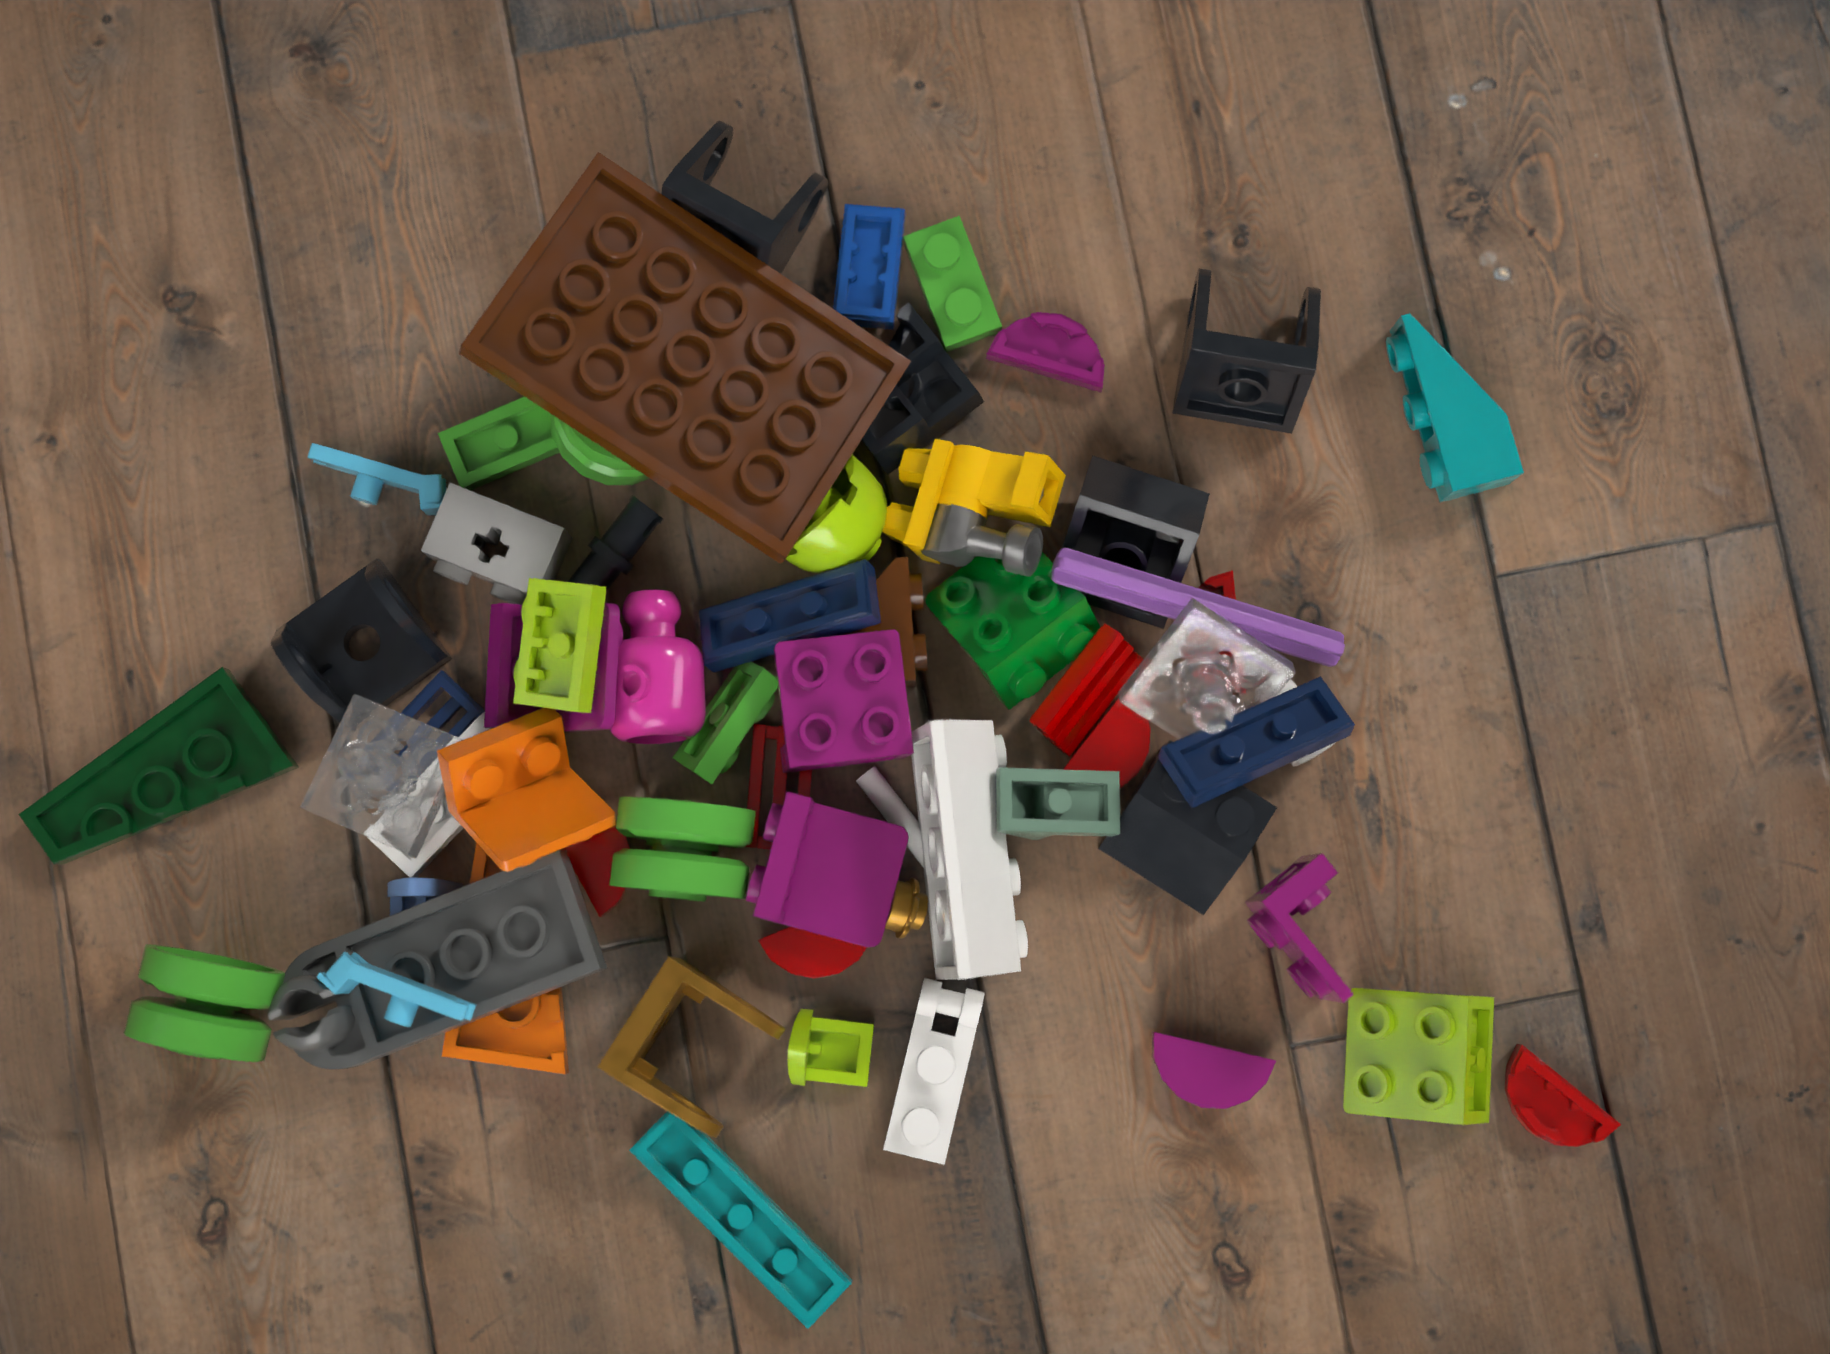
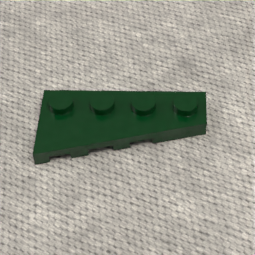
[18,667,299,865]

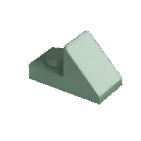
[996,767,1121,840]

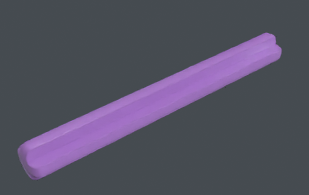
[1051,548,1345,667]

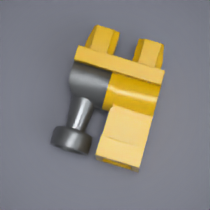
[882,439,1066,577]

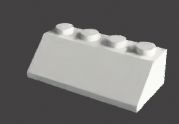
[911,720,1028,980]

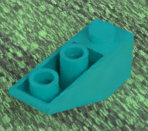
[1386,313,1524,502]

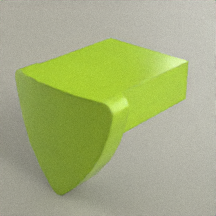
[788,1009,874,1087]

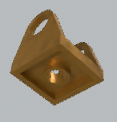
[597,956,786,1138]

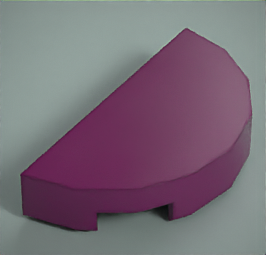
[986,312,1105,392]
[1152,1031,1276,1109]

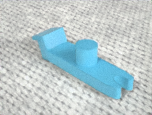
[307,443,447,516]
[316,952,476,1027]

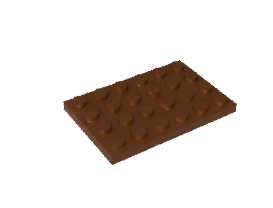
[459,152,911,564]

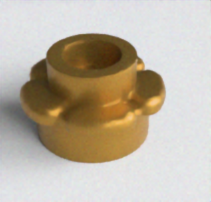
[885,878,928,939]

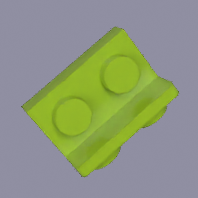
[513,578,607,713]

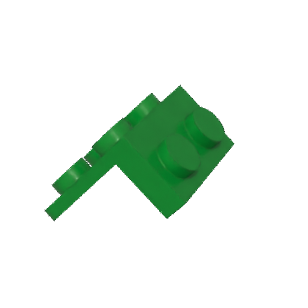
[925,532,1100,710]

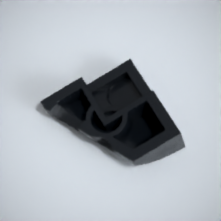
[861,303,984,475]

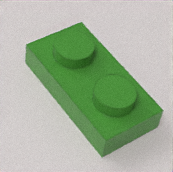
[903,216,1002,352]
[438,397,560,491]
[672,661,778,784]

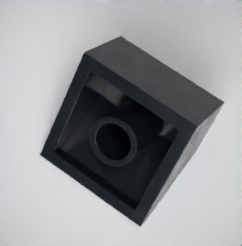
[1062,456,1210,629]
[1098,740,1278,915]

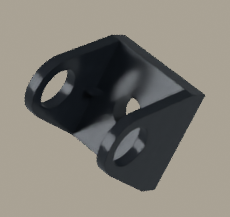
[661,121,828,274]
[1172,268,1321,434]
[271,558,452,730]

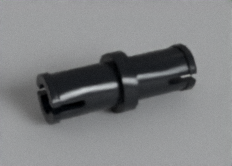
[568,495,664,592]

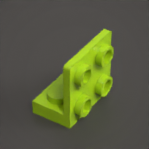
[1343,988,1494,1125]

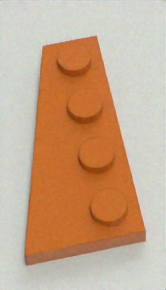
[442,842,569,1074]

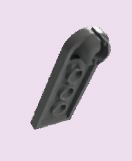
[267,849,608,1070]

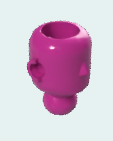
[609,590,706,744]

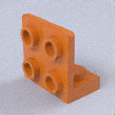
[437,708,616,872]

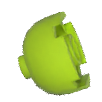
[786,454,887,574]

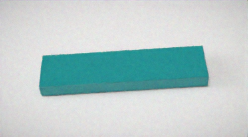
[629,1111,853,1329]

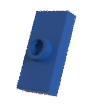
[833,204,906,330]

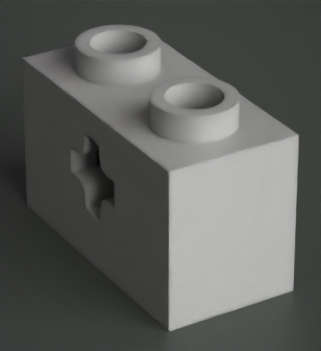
[421,483,573,605]

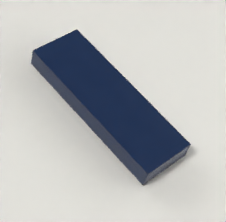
[699,559,881,673]
[1158,676,1355,808]

